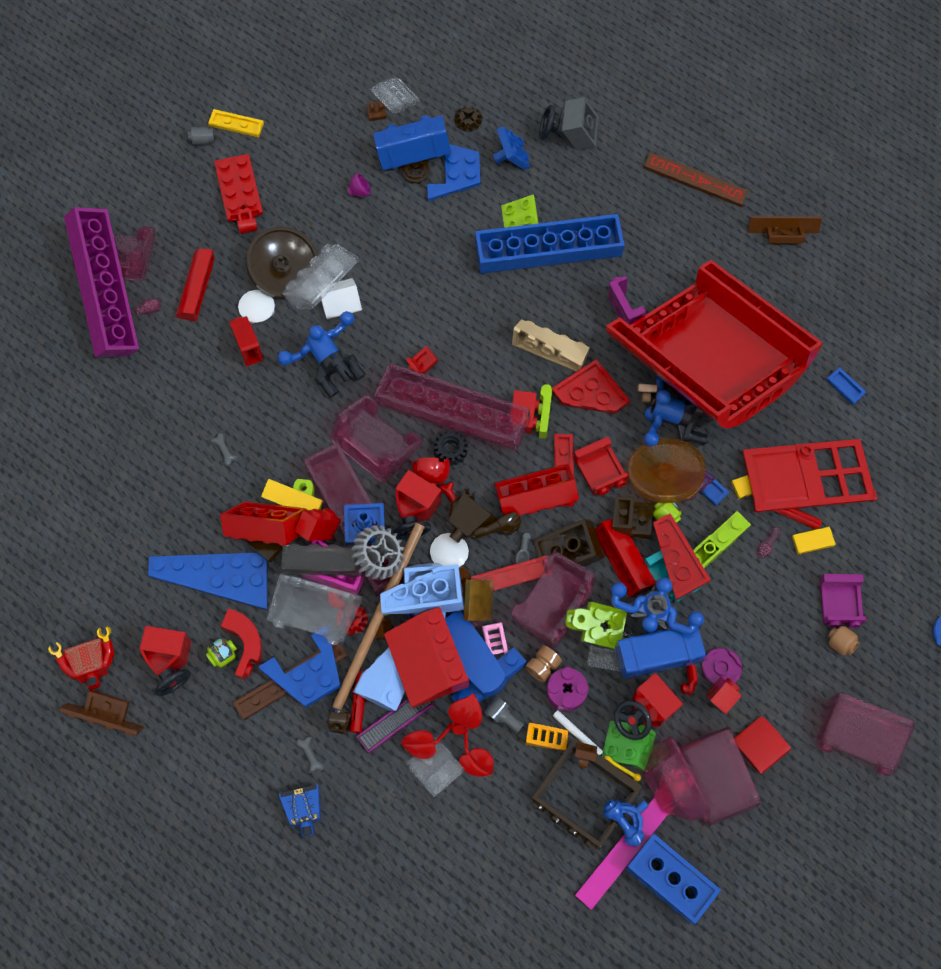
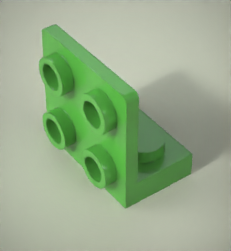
[602,721,656,772]

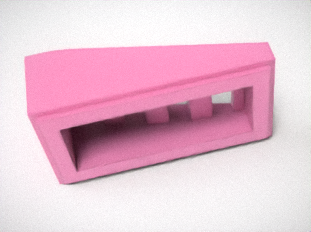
[482,622,508,655]

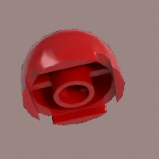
[412,458,450,487]

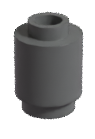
[188,127,214,145]

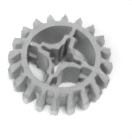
[351,525,405,580]

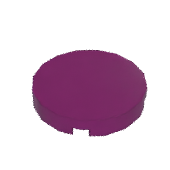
[702,648,742,685]

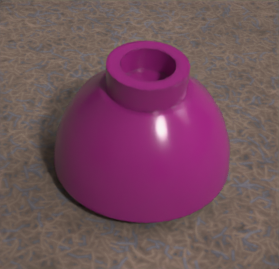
[347,173,371,197]

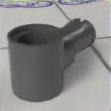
[483,697,524,733]

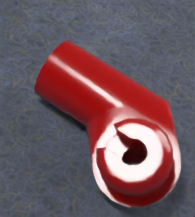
[680,665,698,695]

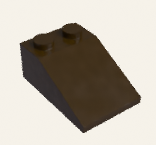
[533,519,604,575]

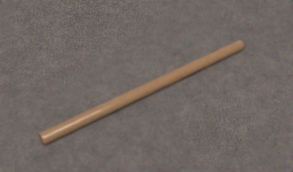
[332,523,424,710]

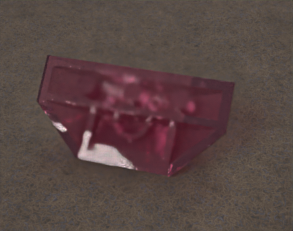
[644,736,711,821]

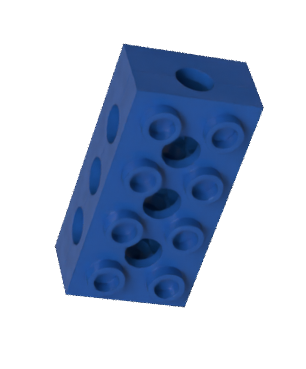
[625,834,721,925]

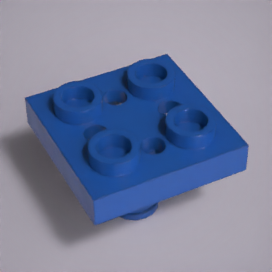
[493,126,530,170]
[344,503,385,545]

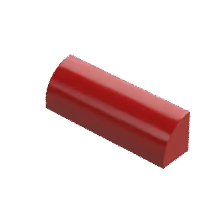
[175,249,215,322]
[595,519,656,598]

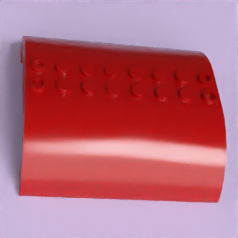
[606,260,823,428]

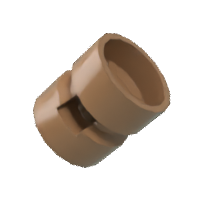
[525,645,562,683]

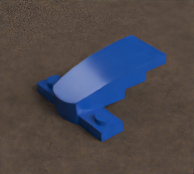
[445,610,527,702]

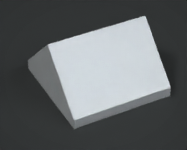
[317,278,362,319]

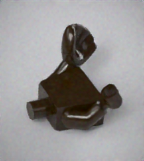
[449,489,521,543]

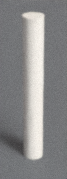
[553,710,603,755]

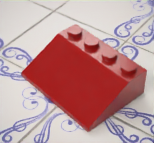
[384,607,469,708]

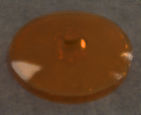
[628,438,706,503]

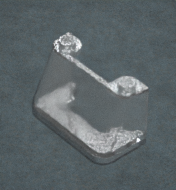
[267,574,363,645]

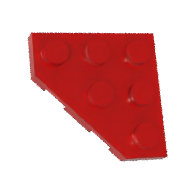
[552,359,630,414]

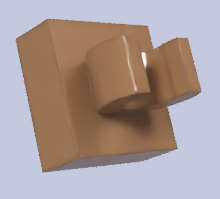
[636,384,657,402]

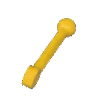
[604,756,641,782]

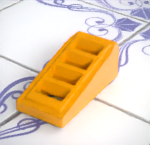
[525,723,568,751]

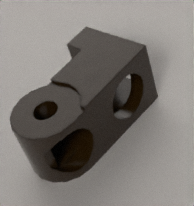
[328,710,351,735]

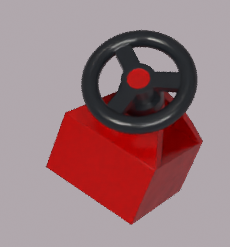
[393,470,441,539]
[140,626,192,696]
[614,673,683,740]

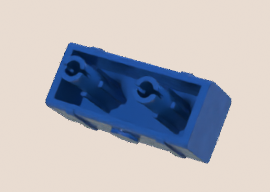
[373,115,451,171]
[615,625,706,679]

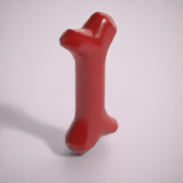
[439,482,456,503]

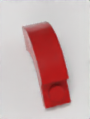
[221,608,263,681]

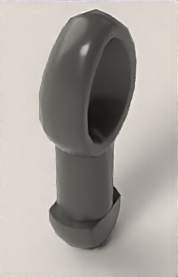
[515,532,531,564]

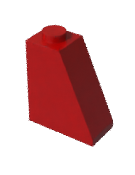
[229,316,264,367]

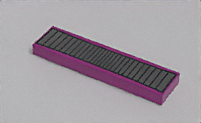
[357,699,434,753]

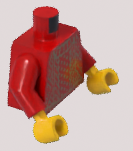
[48,626,115,690]

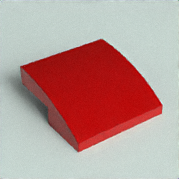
[732,716,791,775]

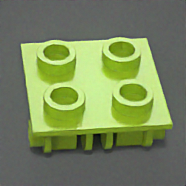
[501,194,538,228]

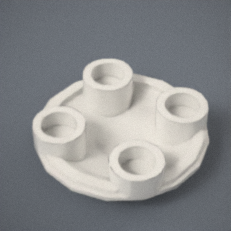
[238,290,275,324]
[430,533,469,567]

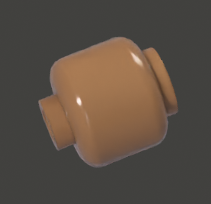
[828,626,859,655]

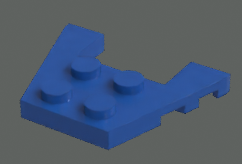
[427,144,480,201]
[258,626,341,708]

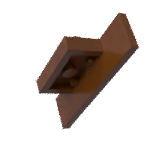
[748,216,822,244]
[59,690,144,736]

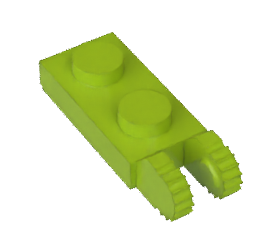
[536,384,552,439]

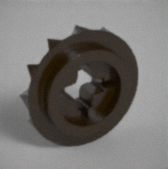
[454,106,482,131]
[401,160,430,184]

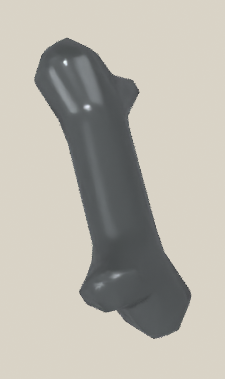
[210,432,238,467]
[296,736,325,774]

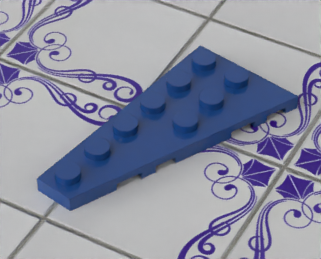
[148,553,267,610]

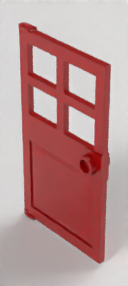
[742,439,877,513]

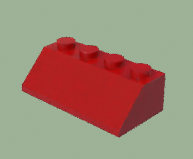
[494,464,579,516]
[220,501,307,546]

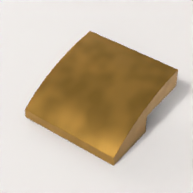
[463,580,494,621]

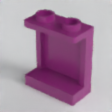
[608,276,646,325]
[820,574,867,628]

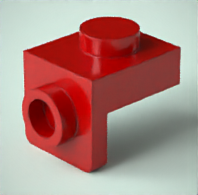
[406,346,439,375]

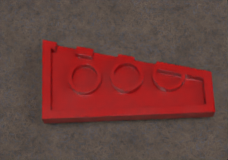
[653,513,711,600]

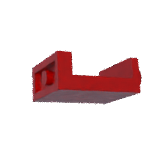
[573,436,629,496]

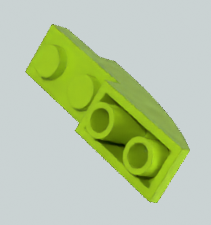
[693,511,751,568]

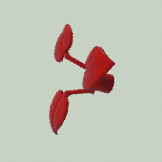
[401,694,494,777]

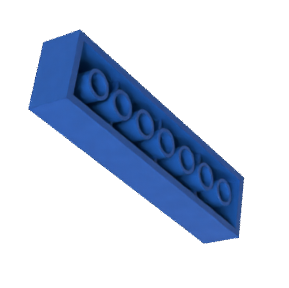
[475,214,625,274]

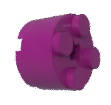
[546,667,588,712]

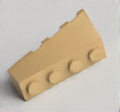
[512,319,590,372]

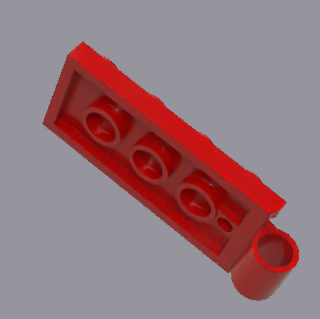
[214,154,263,234]

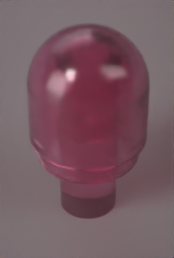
[135,298,161,315]

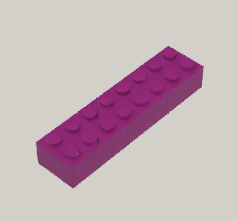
[64,207,139,357]

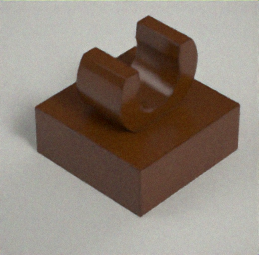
[367,101,387,121]
[374,618,392,640]
[575,741,597,768]

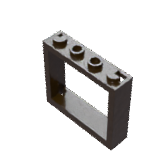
[531,738,643,850]

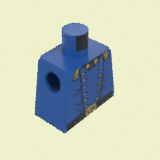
[279,784,321,837]

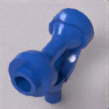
[602,799,649,847]

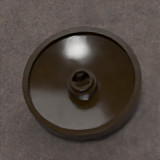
[246,226,319,299]

